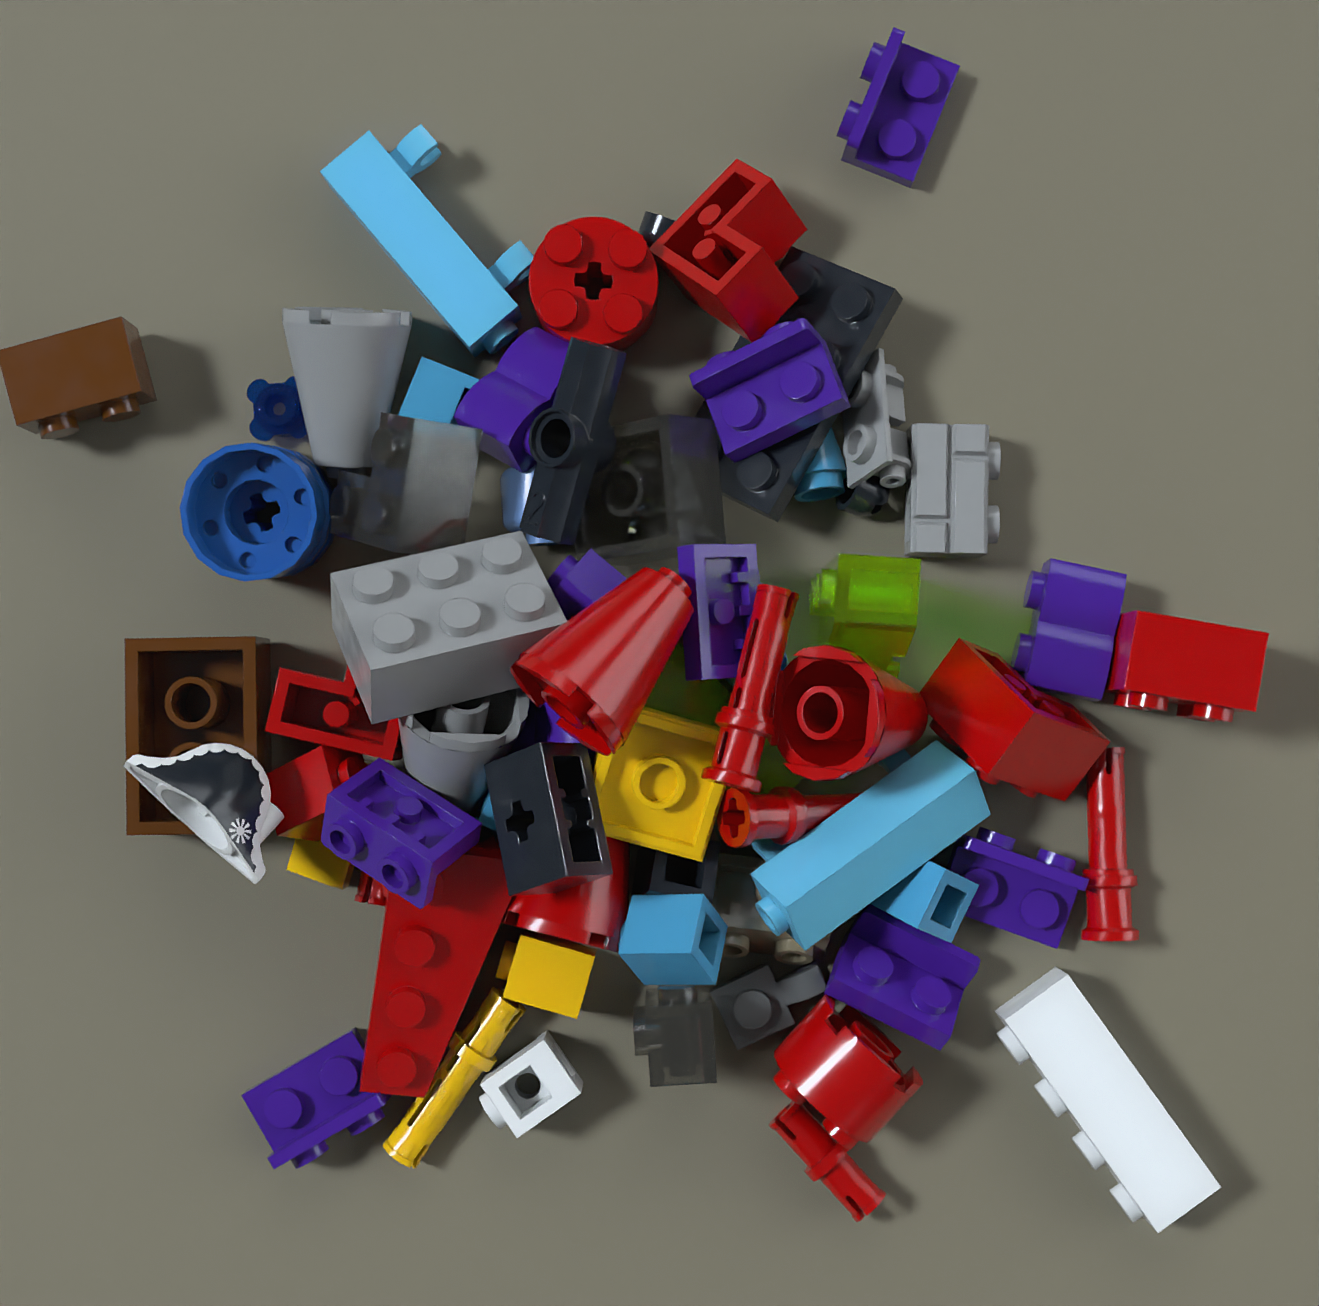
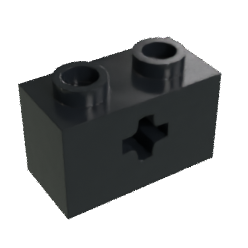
[484,742,613,896]

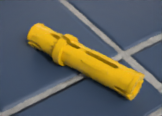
[383,987,526,1169]

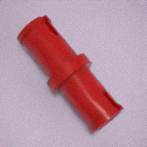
[769,1101,886,1222]

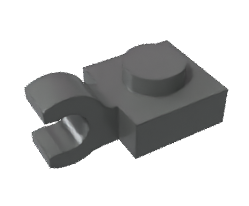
[710,960,827,1050]

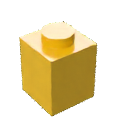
[496,929,597,1019]

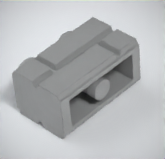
[904,423,1001,558]

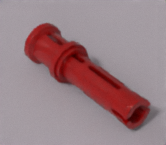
[701,584,800,793]
[1079,747,1139,941]
[717,786,863,848]

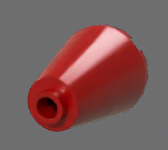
[510,567,694,756]
[767,645,928,781]
[501,837,630,953]

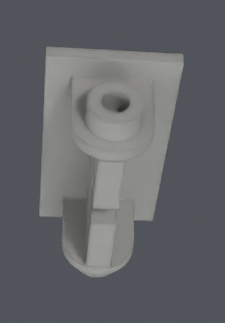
[842,348,911,489]

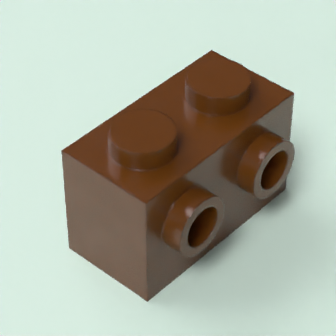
[0,316,157,439]

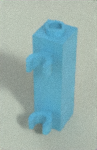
[320,124,534,358]
[751,740,991,951]

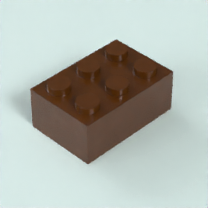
[124,636,272,835]

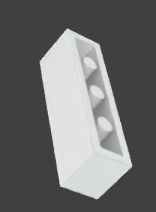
[995,967,1221,1233]

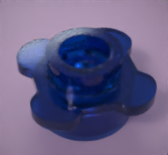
[247,376,307,442]

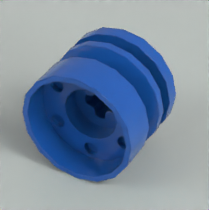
[180,443,339,582]

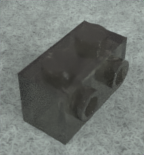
[633,985,717,1087]

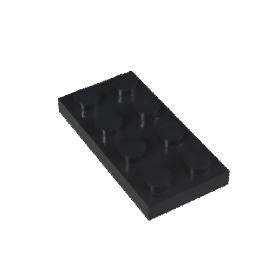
[668,246,903,522]

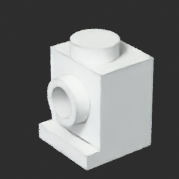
[479,1030,583,1138]

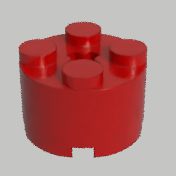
[529,217,658,351]
[773,994,923,1150]

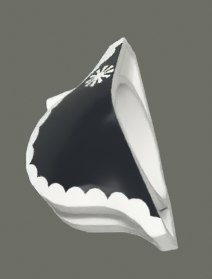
[123,743,284,884]

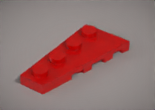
[360,847,512,1098]

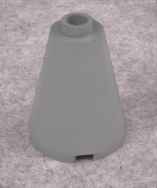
[282,307,412,479]
[398,688,530,816]

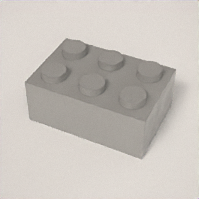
[330,531,567,724]

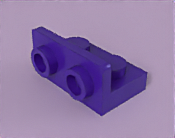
[837,27,960,188]
[689,318,851,463]
[677,544,760,681]
[321,758,482,909]
[946,826,1089,949]
[824,904,981,1051]
[241,1027,392,1169]

